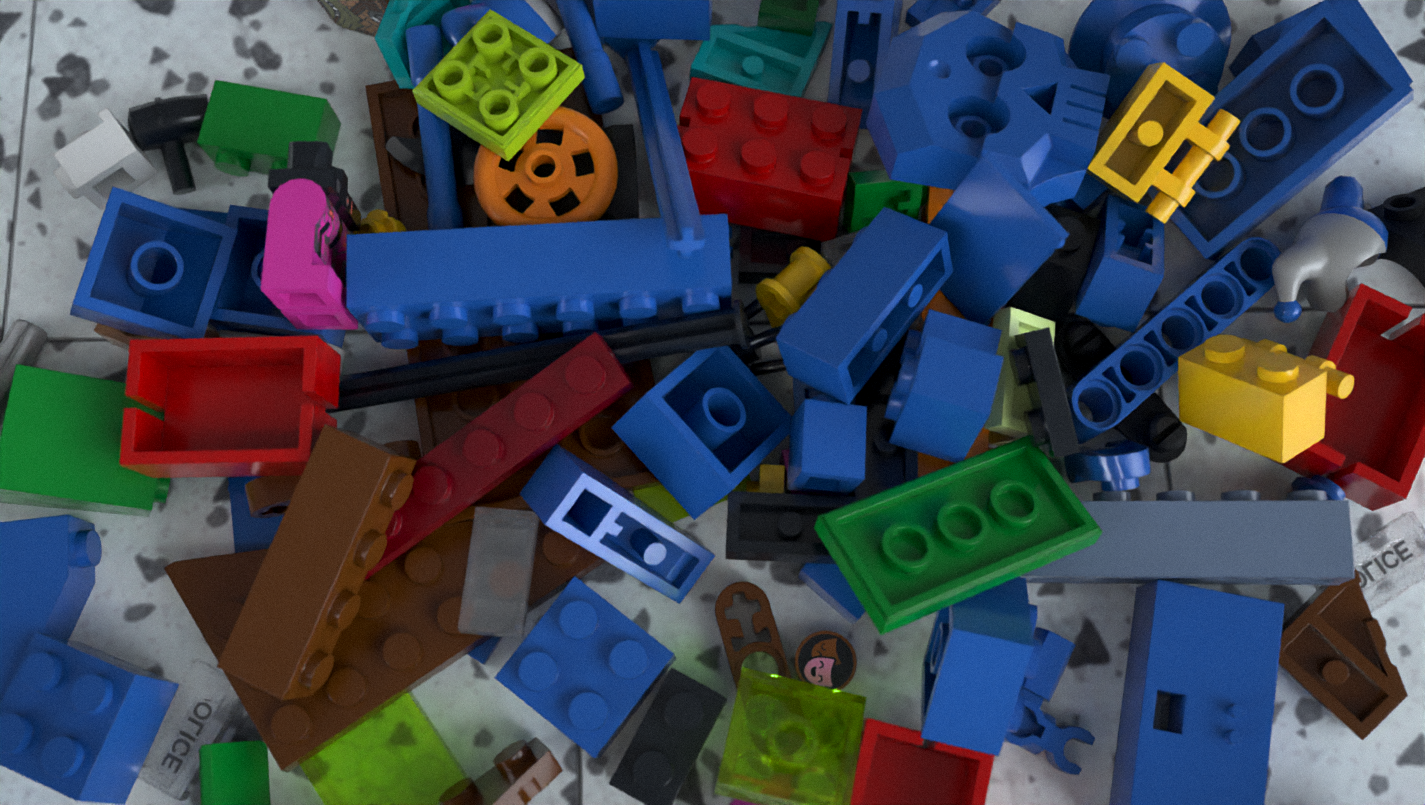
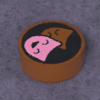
[794,631,857,694]

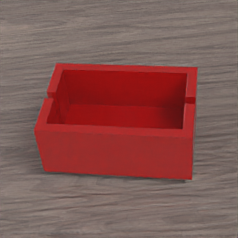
[677,77,863,243]
[1264,283,1425,511]
[119,336,341,478]
[841,718,995,805]

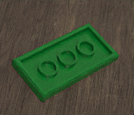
[814,435,1103,635]

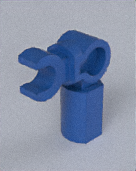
[1004,627,1095,775]

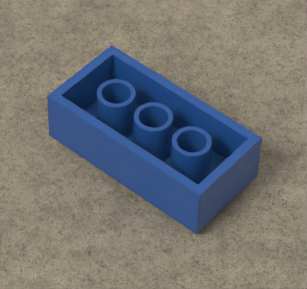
[1146,0,1414,261]

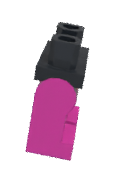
[261,141,362,330]

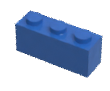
[776,207,953,405]

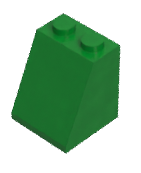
[0,364,171,517]

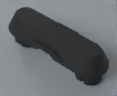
[1054,321,1187,463]

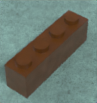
[216,424,417,700]

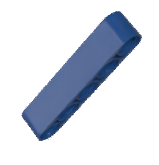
[1065,237,1281,444]

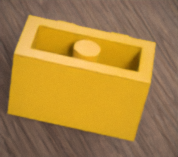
[1086,62,1240,224]
[1178,334,1354,464]

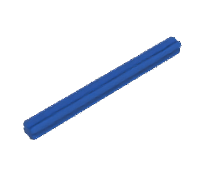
[626,41,706,259]

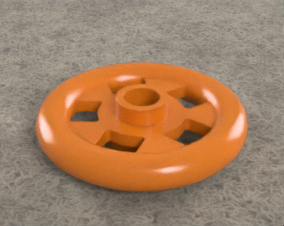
[473,106,618,226]

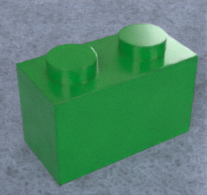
[197,80,341,177]

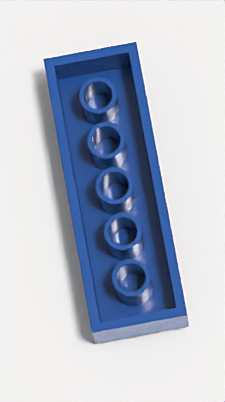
[346,214,732,349]

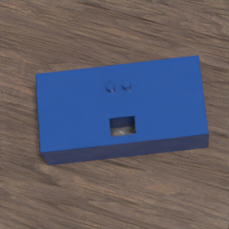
[1109,579,1285,805]

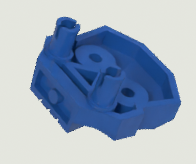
[866,10,1110,207]

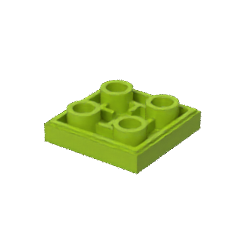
[412,9,585,162]

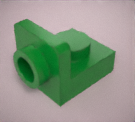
[843,169,928,236]

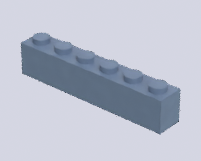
[1020,490,1355,585]

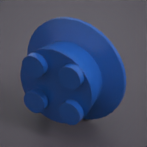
[1068,0,1231,119]

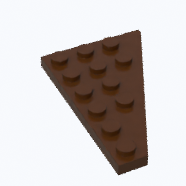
[164,513,605,773]

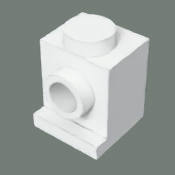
[53,107,159,210]

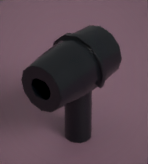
[128,94,209,195]

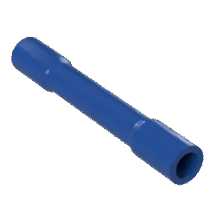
[555,0,624,114]
[406,25,464,230]

